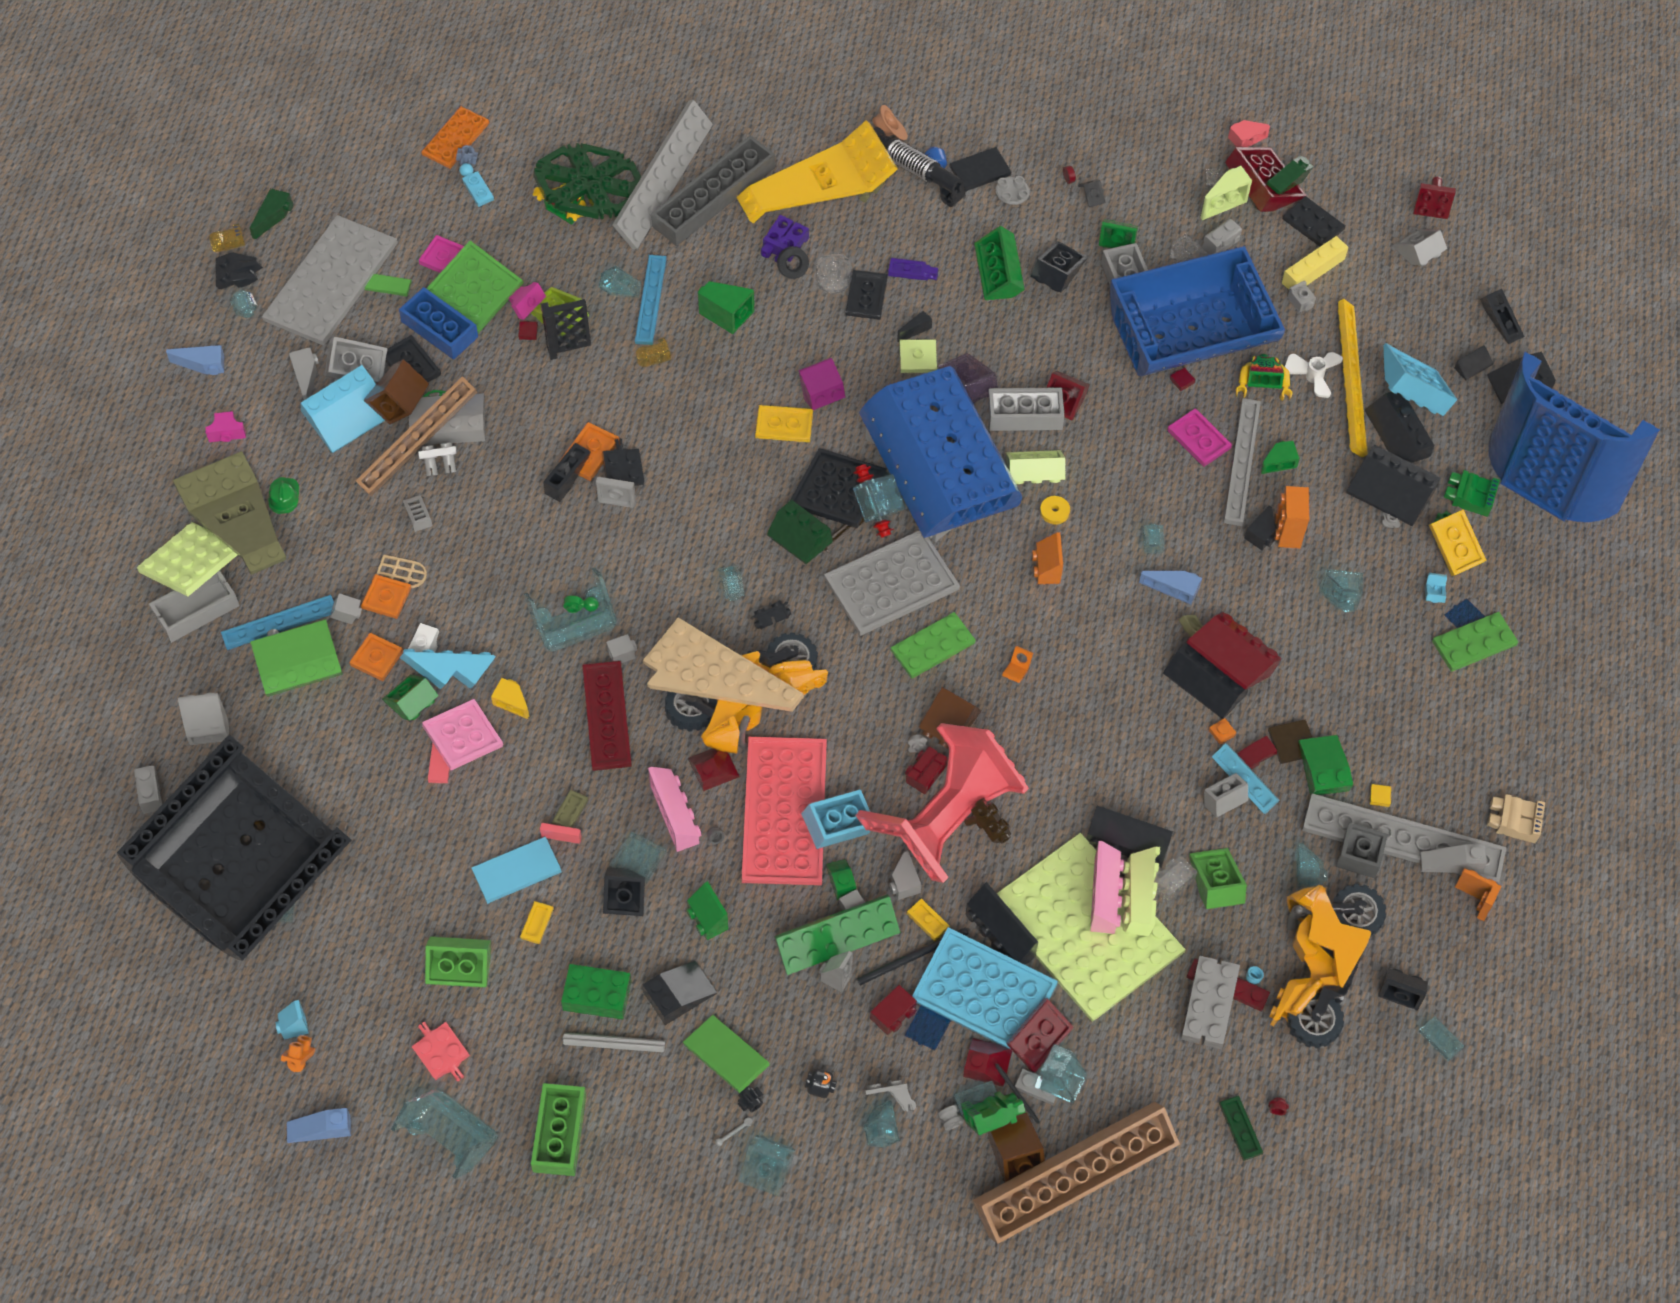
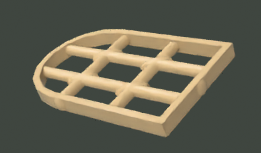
[377,555,427,588]

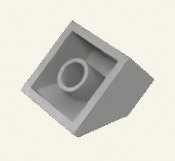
[1393,229,1447,266]

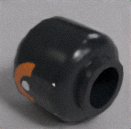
[805,1068,837,1098]

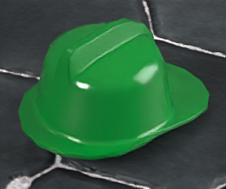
[268,477,299,514]

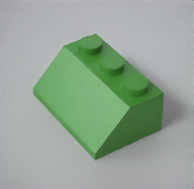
[425,937,491,988]

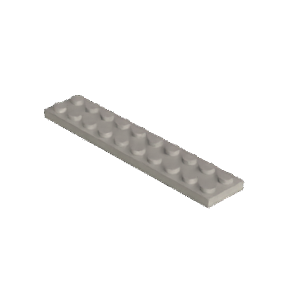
[612,100,713,249]
[1302,794,1506,884]

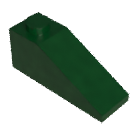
[1266,156,1314,195]
[249,188,293,239]

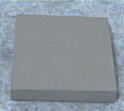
[596,477,636,508]

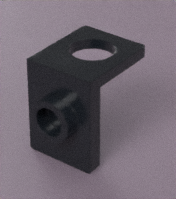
[1078,180,1105,207]

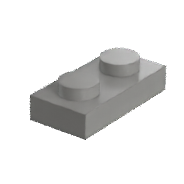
[1015,1069,1061,1105]

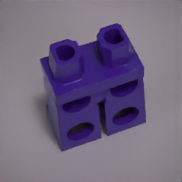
[761,215,809,263]

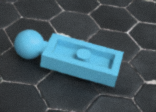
[459,163,494,207]

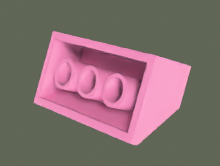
[648,767,701,852]
[1090,841,1124,934]

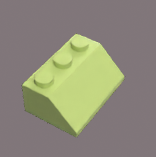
[1006,450,1065,484]

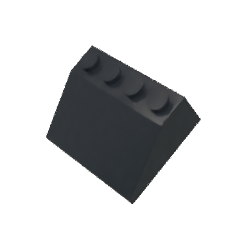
[1346,445,1441,527]

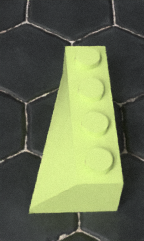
[1122,847,1160,936]

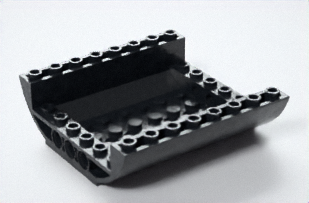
[117,734,352,961]

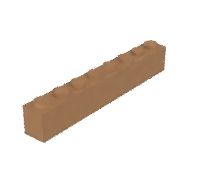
[356,376,478,496]

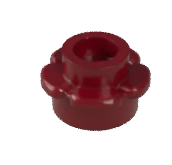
[1268,1097,1289,1116]

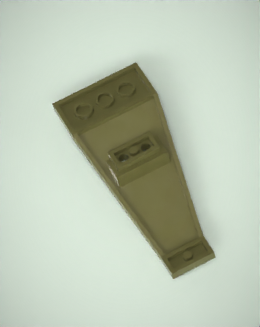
[173,451,286,575]

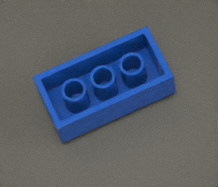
[399,287,478,360]

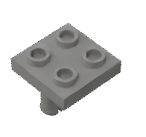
[418,442,457,476]

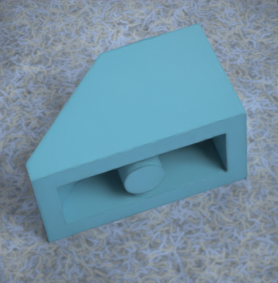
[275,1000,309,1040]

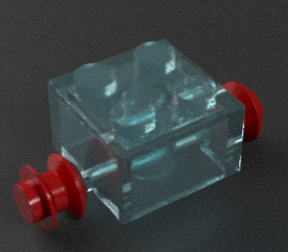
[853,464,906,538]

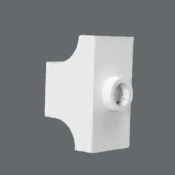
[408,623,439,653]

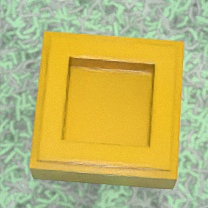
[1370,784,1391,807]

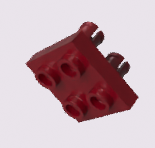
[1413,177,1456,219]

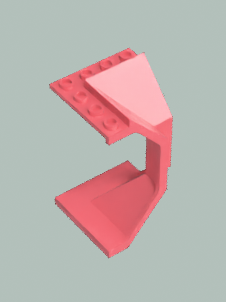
[855,723,1029,883]

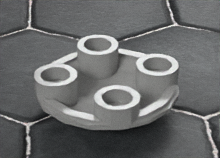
[996,176,1030,205]

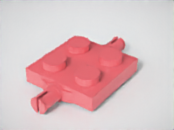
[412,1022,470,1081]

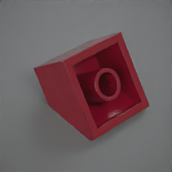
[1046,371,1090,420]

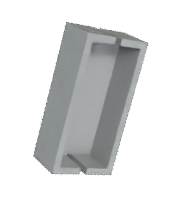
[149,570,239,643]
[1181,956,1240,1049]

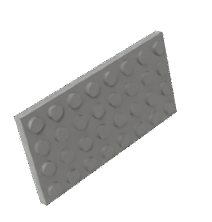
[262,215,398,346]

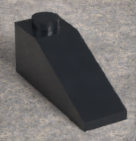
[1480,288,1525,344]
[543,443,591,502]

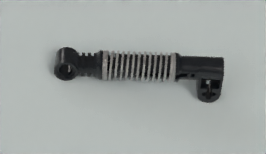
[873,127,965,207]

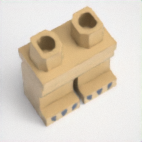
[1487,794,1545,843]

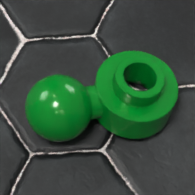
[563,596,599,613]

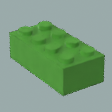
[531,1083,587,1176]

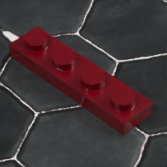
[1186,958,1270,1012]

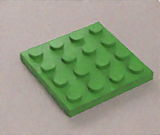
[426,241,524,334]

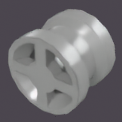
[938,1105,964,1130]

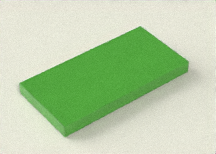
[683,1015,769,1093]

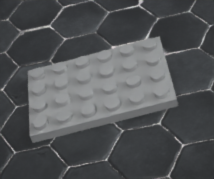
[824,530,960,636]

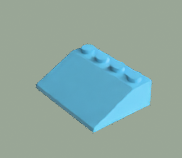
[1383,343,1457,416]
[301,365,385,453]

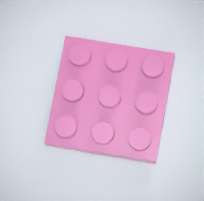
[422,699,503,770]

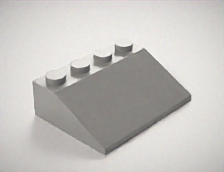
[409,393,486,445]

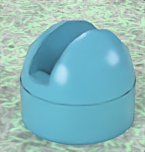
[1246,966,1264,985]

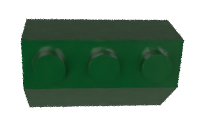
[767,500,833,564]

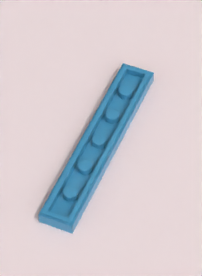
[635,255,667,345]
[221,595,334,650]

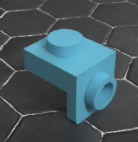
[1425,573,1447,603]

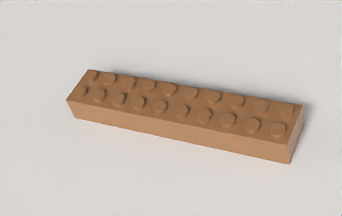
[973,1102,1180,1244]

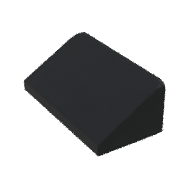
[1454,345,1494,381]

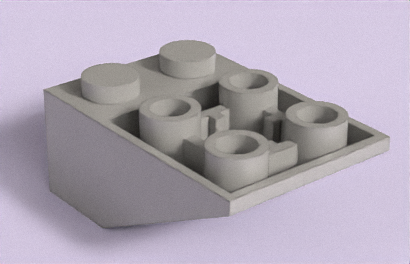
[178,693,229,745]

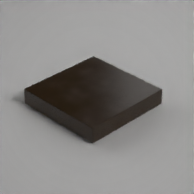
[1268,719,1313,764]

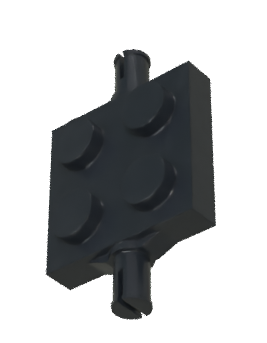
[602,438,645,486]

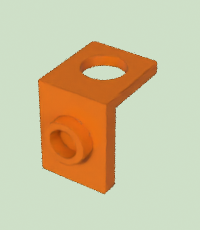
[1002,646,1034,683]

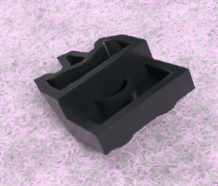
[216,252,263,289]

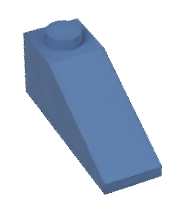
[166,345,224,375]
[1139,571,1202,604]
[287,1108,351,1143]

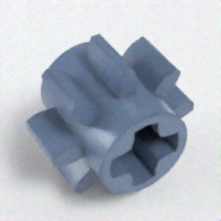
[456,145,478,165]

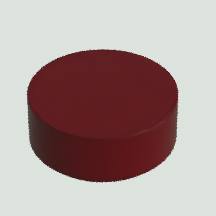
[1063,165,1076,184]

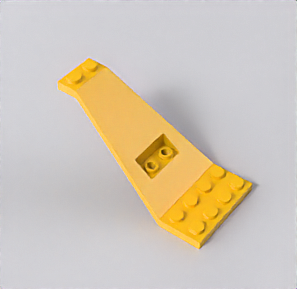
[737,120,898,223]

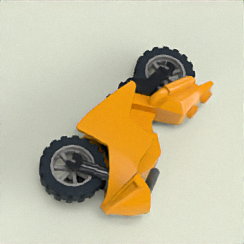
[665,633,828,754]
[1269,884,1387,1048]

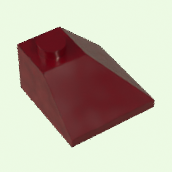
[688,748,739,791]
[963,1038,1012,1087]

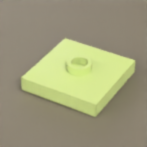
[900,340,937,373]

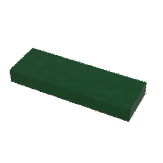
[1219,1095,1263,1161]

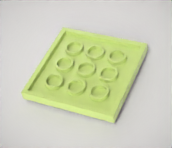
[137,522,237,597]

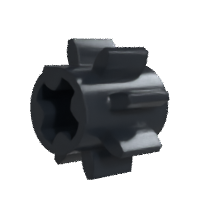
[738,1086,764,1112]

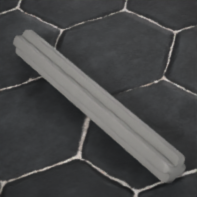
[563,1033,665,1052]

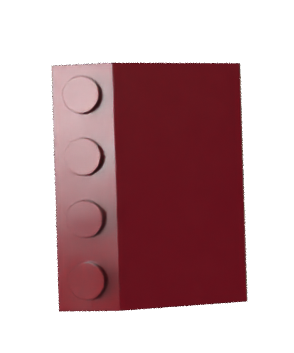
[1225,147,1307,212]
[1186,612,1282,690]

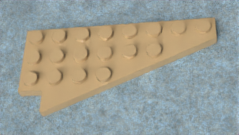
[643,618,804,712]

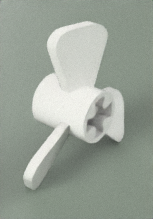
[1285,352,1343,398]

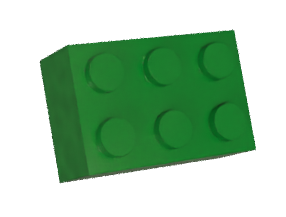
[561,964,631,1020]

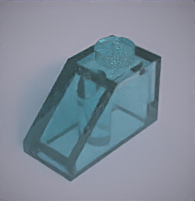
[599,265,642,298]
[718,565,745,601]
[1296,843,1327,888]

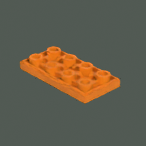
[422,106,490,169]

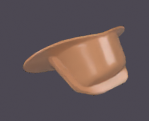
[872,105,908,140]

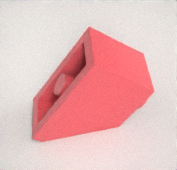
[1228,120,1270,147]

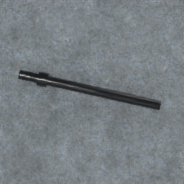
[857,927,969,986]

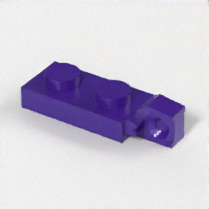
[888,258,938,280]

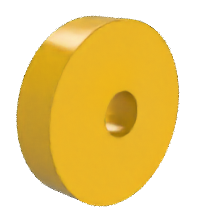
[1040,496,1070,524]

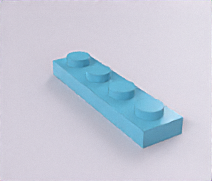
[1212,743,1280,814]

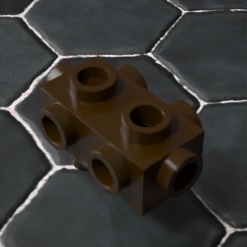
[965,798,1012,844]

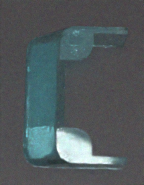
[524,567,616,651]
[391,1090,498,1179]

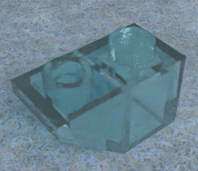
[864,1100,900,1148]

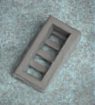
[403,495,432,532]

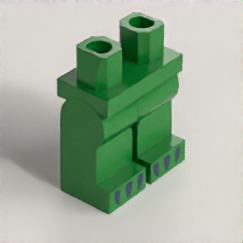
[1444,470,1500,517]
[961,1091,1025,1135]

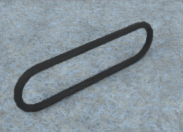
[995,1063,1040,1124]

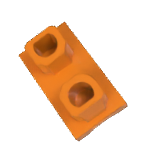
[281,1035,316,1072]

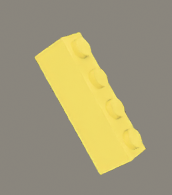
[1282,236,1348,289]

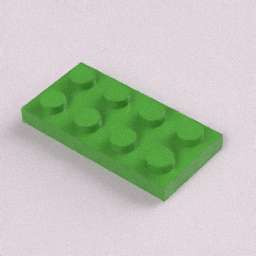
[891,612,976,679]
[1432,612,1518,672]

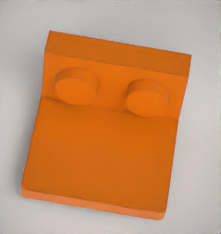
[1455,868,1502,921]

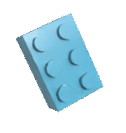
[801,790,870,849]

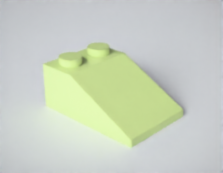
[1201,166,1252,220]

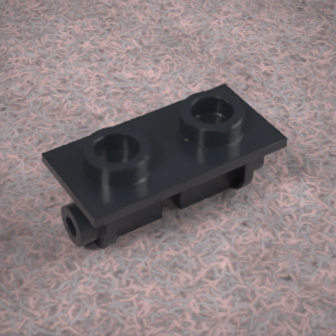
[750,601,792,630]

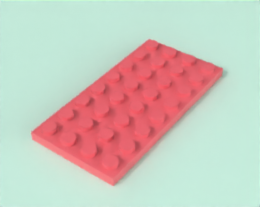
[742,737,827,885]

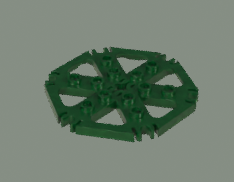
[533,143,641,219]

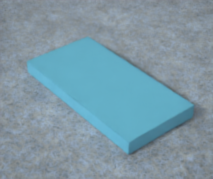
[472,836,562,904]

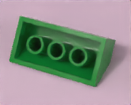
[974,226,1025,300]

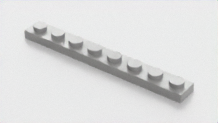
[1224,398,1261,526]

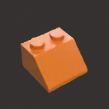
[1032,532,1063,584]

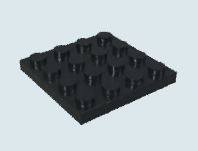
[790,448,887,528]

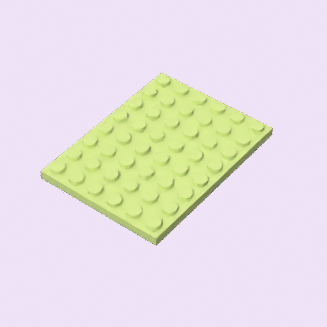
[997,833,1186,1022]

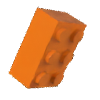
[1274,486,1309,548]

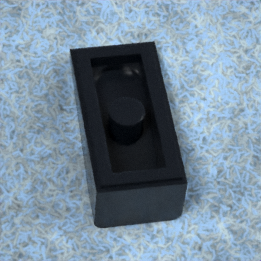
[897,311,932,342]

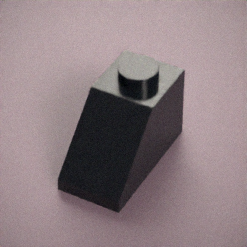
[1244,505,1276,550]

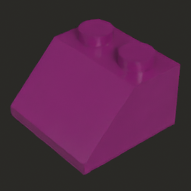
[798,358,846,410]

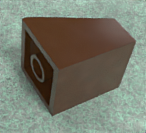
[364,359,429,425]
[919,687,981,749]
[988,1112,1045,1183]

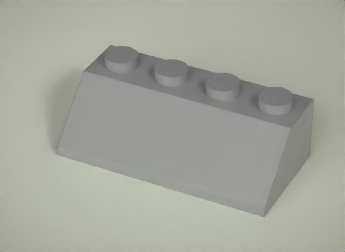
[989,388,1064,431]

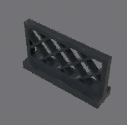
[541,299,591,360]

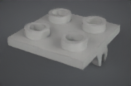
[862,1080,916,1112]

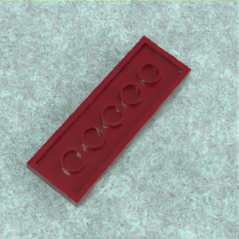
[582,661,632,771]

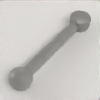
[715,1118,752,1146]

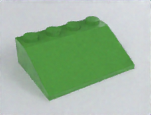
[251,619,343,697]

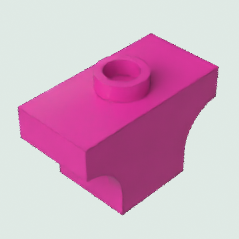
[509,282,546,320]
[206,411,246,442]

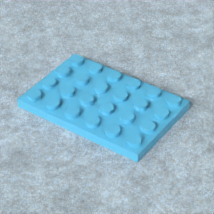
[912,927,1058,1049]

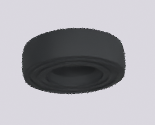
[777,246,809,279]

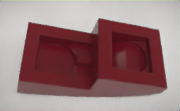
[1237,736,1277,769]

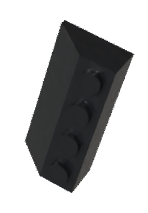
[1365,392,1435,463]
[1163,641,1249,719]
[1087,805,1173,868]
[966,882,1038,965]

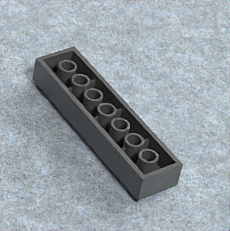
[651,135,775,246]

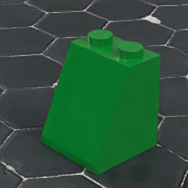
[698,281,755,334]

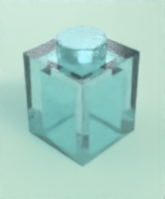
[1142,524,1165,554]

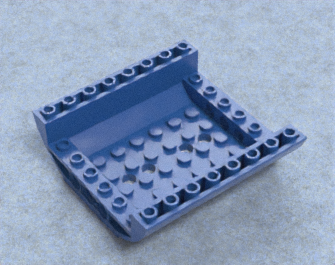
[1488,352,1660,522]

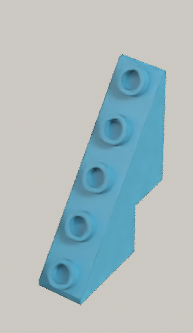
[400,649,496,689]

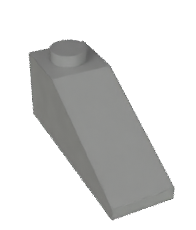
[289,347,319,400]
[1420,845,1487,873]
[819,951,853,992]

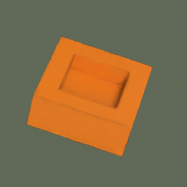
[1209,718,1236,745]

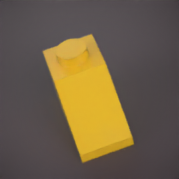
[491,678,529,719]

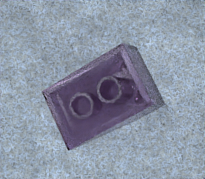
[937,353,998,404]

